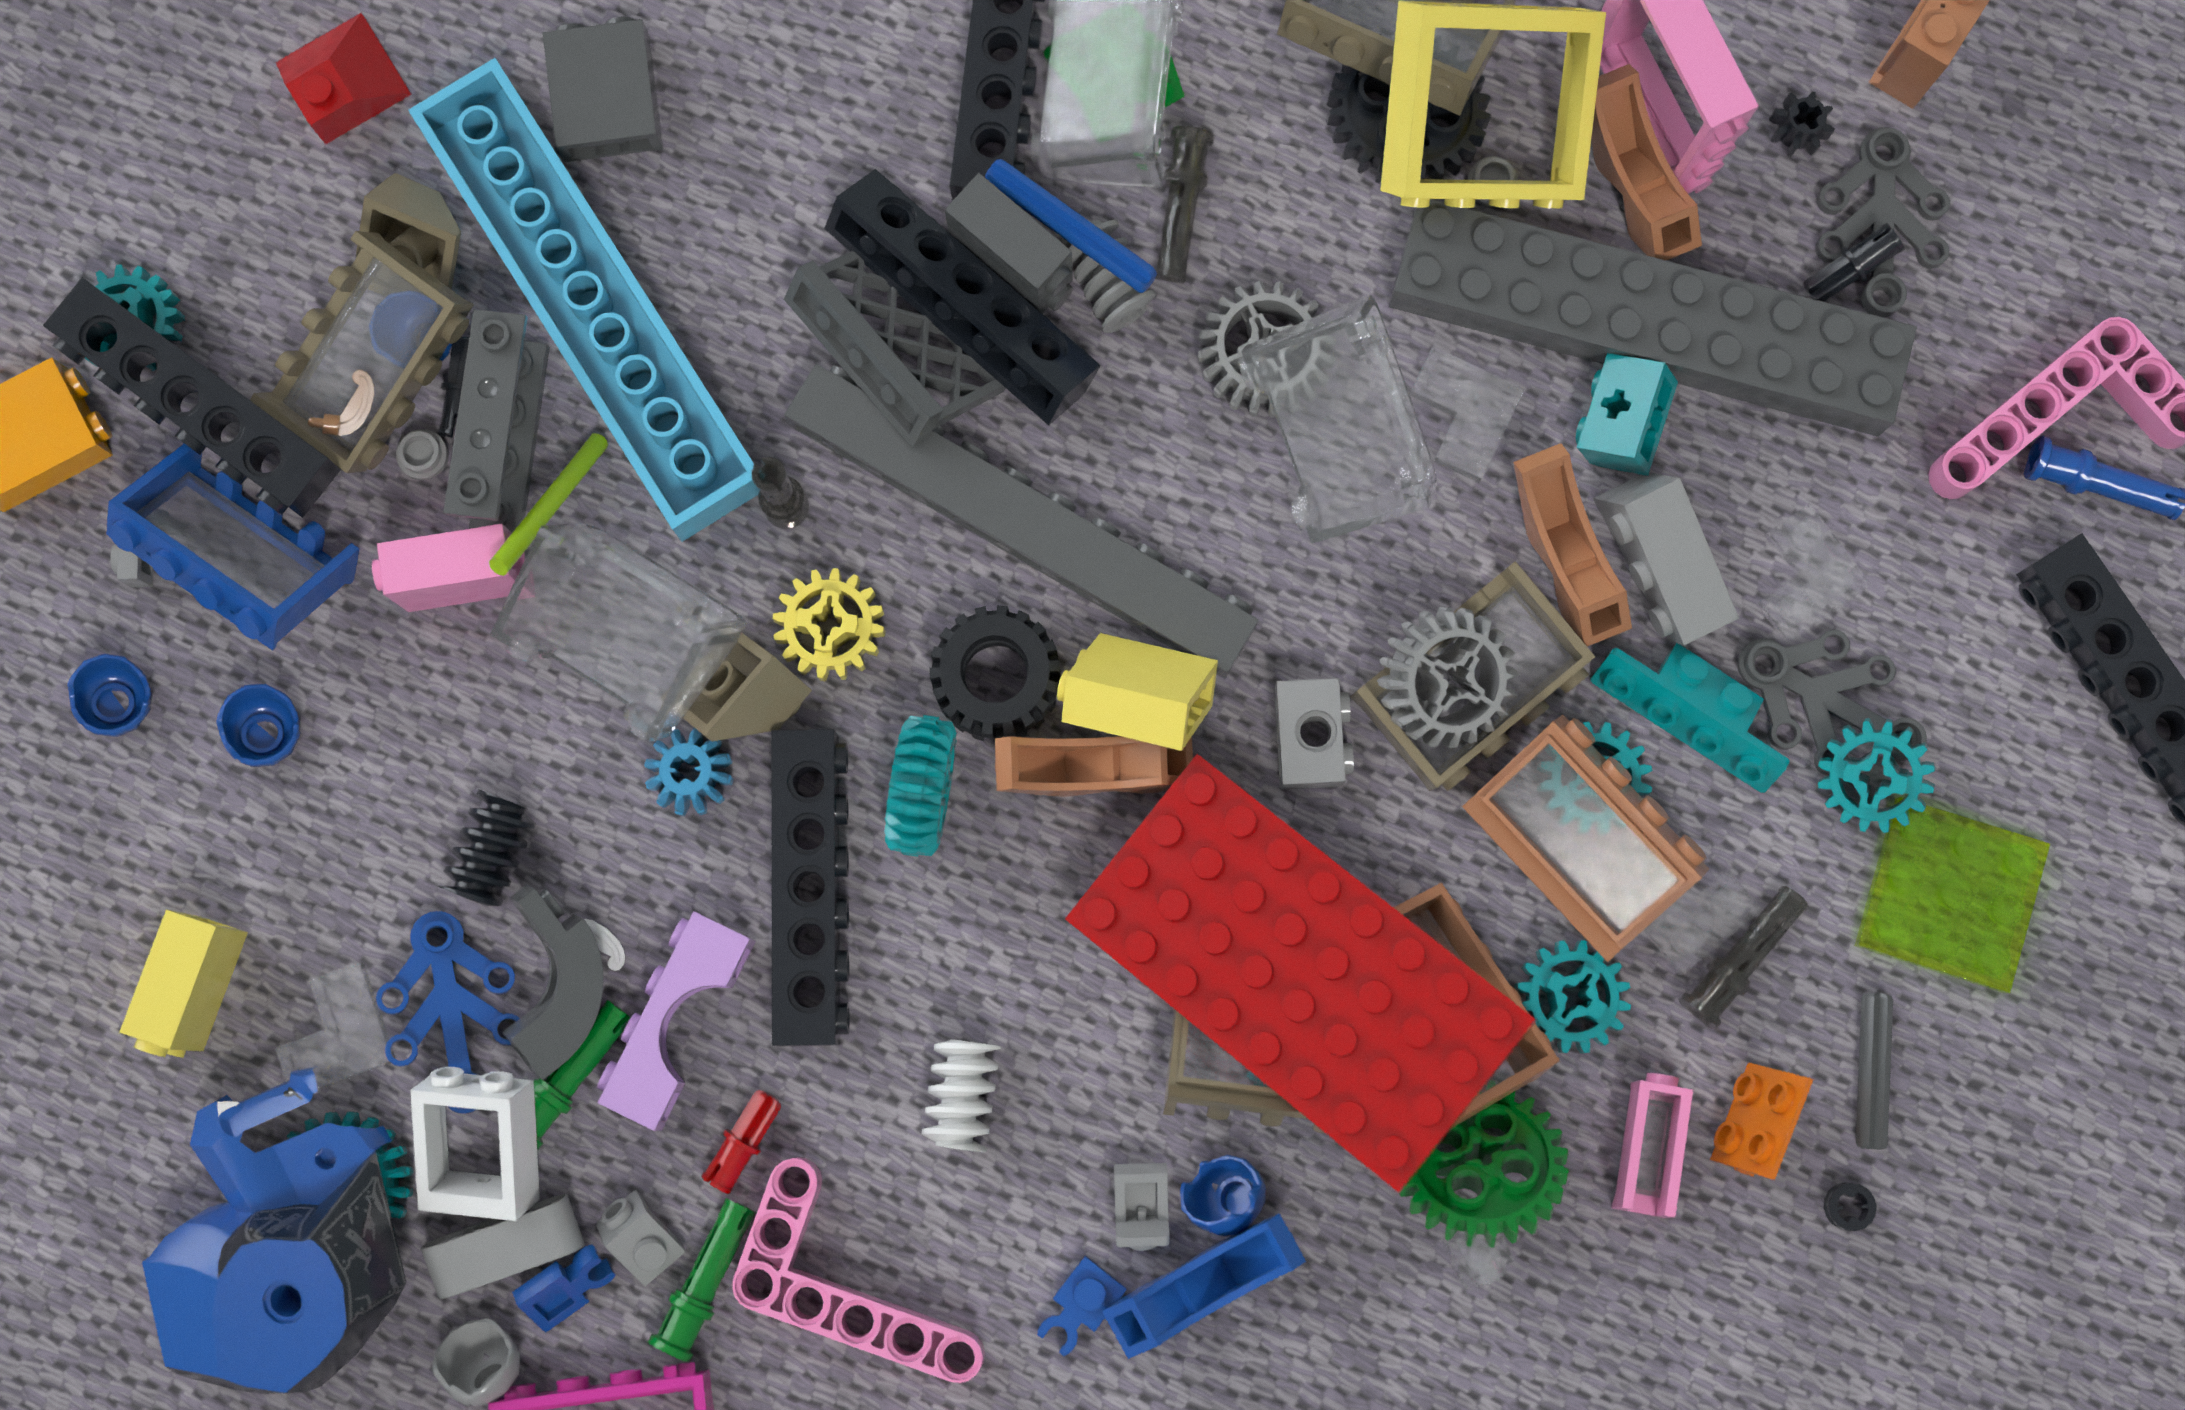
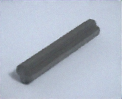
[1856,993,1893,1150]

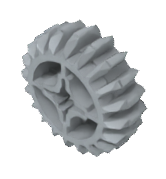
[1198,280,1335,418]
[1377,606,1520,748]

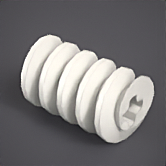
[922,1039,1001,1152]

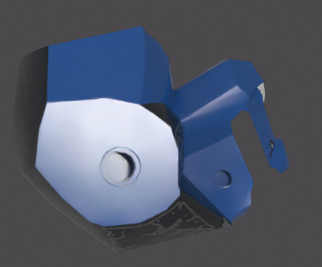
[142,1066,406,1394]

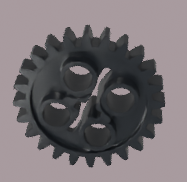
[1327,37,1491,183]

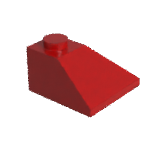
[275,12,412,145]

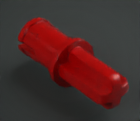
[701,1090,781,1194]

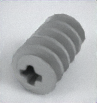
[1059,220,1156,333]

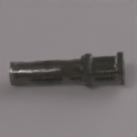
[1155,126,1215,283]
[751,457,809,529]
[1679,885,1809,1030]

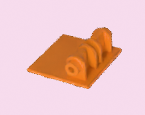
[1710,1062,1813,1180]

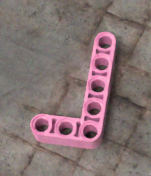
[1928,317,2185,499]
[732,1157,985,1383]

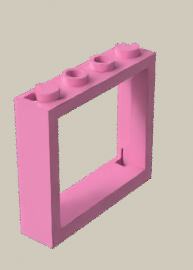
[1600,0,1759,194]

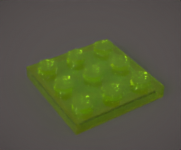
[1854,797,2050,994]

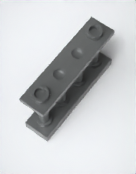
[443,309,550,533]

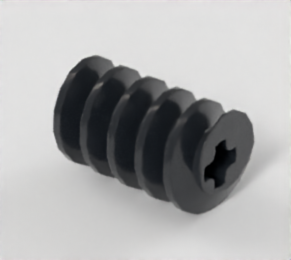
[438,789,536,906]

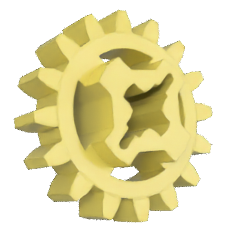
[772,568,886,681]

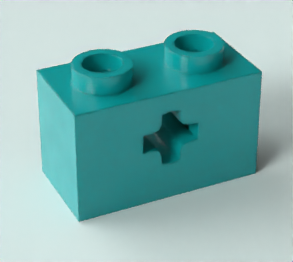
[1576,353,1678,476]

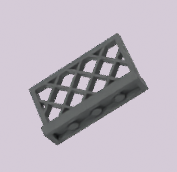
[783,251,1006,448]

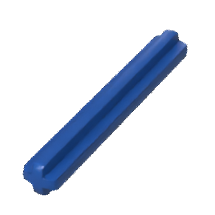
[985,159,1157,293]

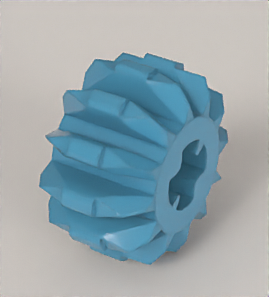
[644,728,734,816]

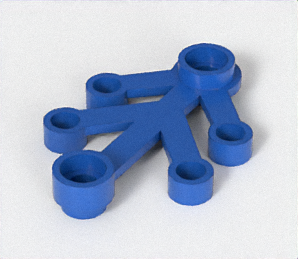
[376,911,520,1114]

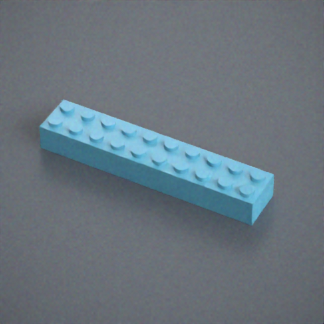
[408,58,768,542]

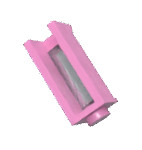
[1612,1073,1693,1218]

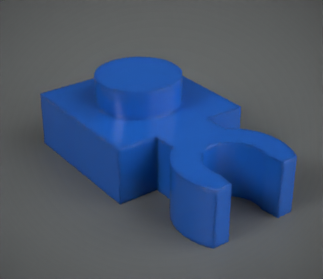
[512,1244,615,1333]
[1037,1256,1127,1356]

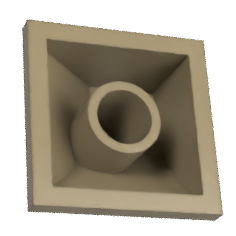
[355,173,461,297]
[661,622,812,742]

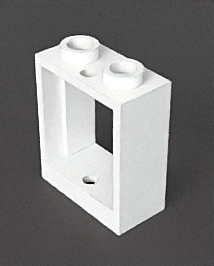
[410,1067,540,1221]

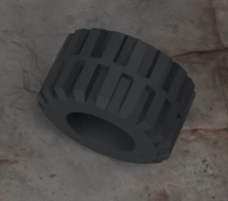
[929,605,1061,741]

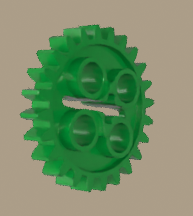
[1399,1081,1569,1248]

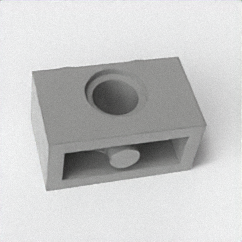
[1274,678,1354,790]

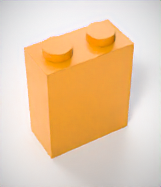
[0,357,113,512]

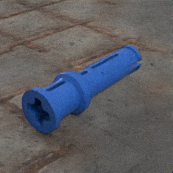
[2024,436,2185,520]

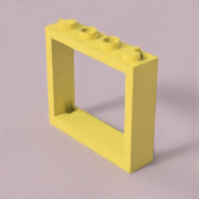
[1380,0,1606,209]

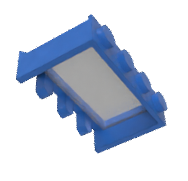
[106,444,360,651]

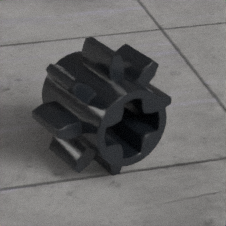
[1769,91,1835,157]

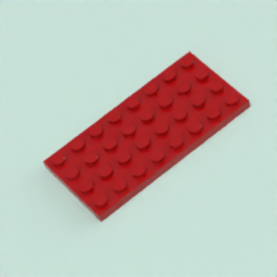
[1065,754,1536,1193]

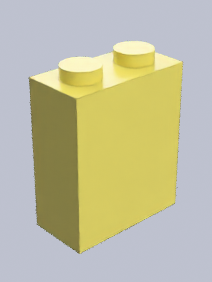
[1057,633,1218,751]
[119,910,248,1058]

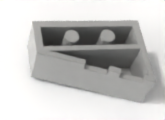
[1593,472,1739,646]

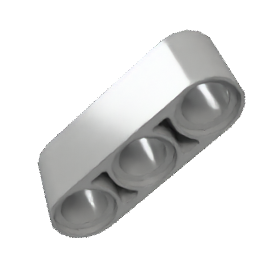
[421,1194,585,1299]

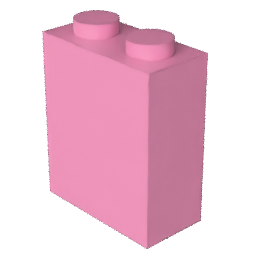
[372,524,530,612]

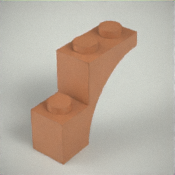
[1591,64,1702,261]
[1513,443,1632,647]
[995,736,1193,797]

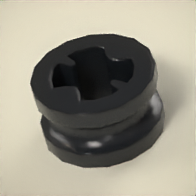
[1823,1182,1877,1231]

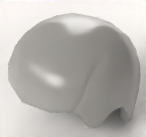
[432,1319,520,1407]

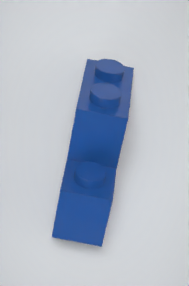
[1102,1213,1306,1359]

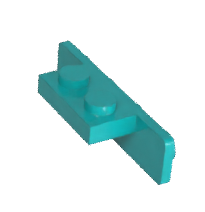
[1591,643,1790,793]

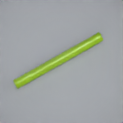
[489,433,608,576]

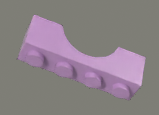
[597,911,756,1131]

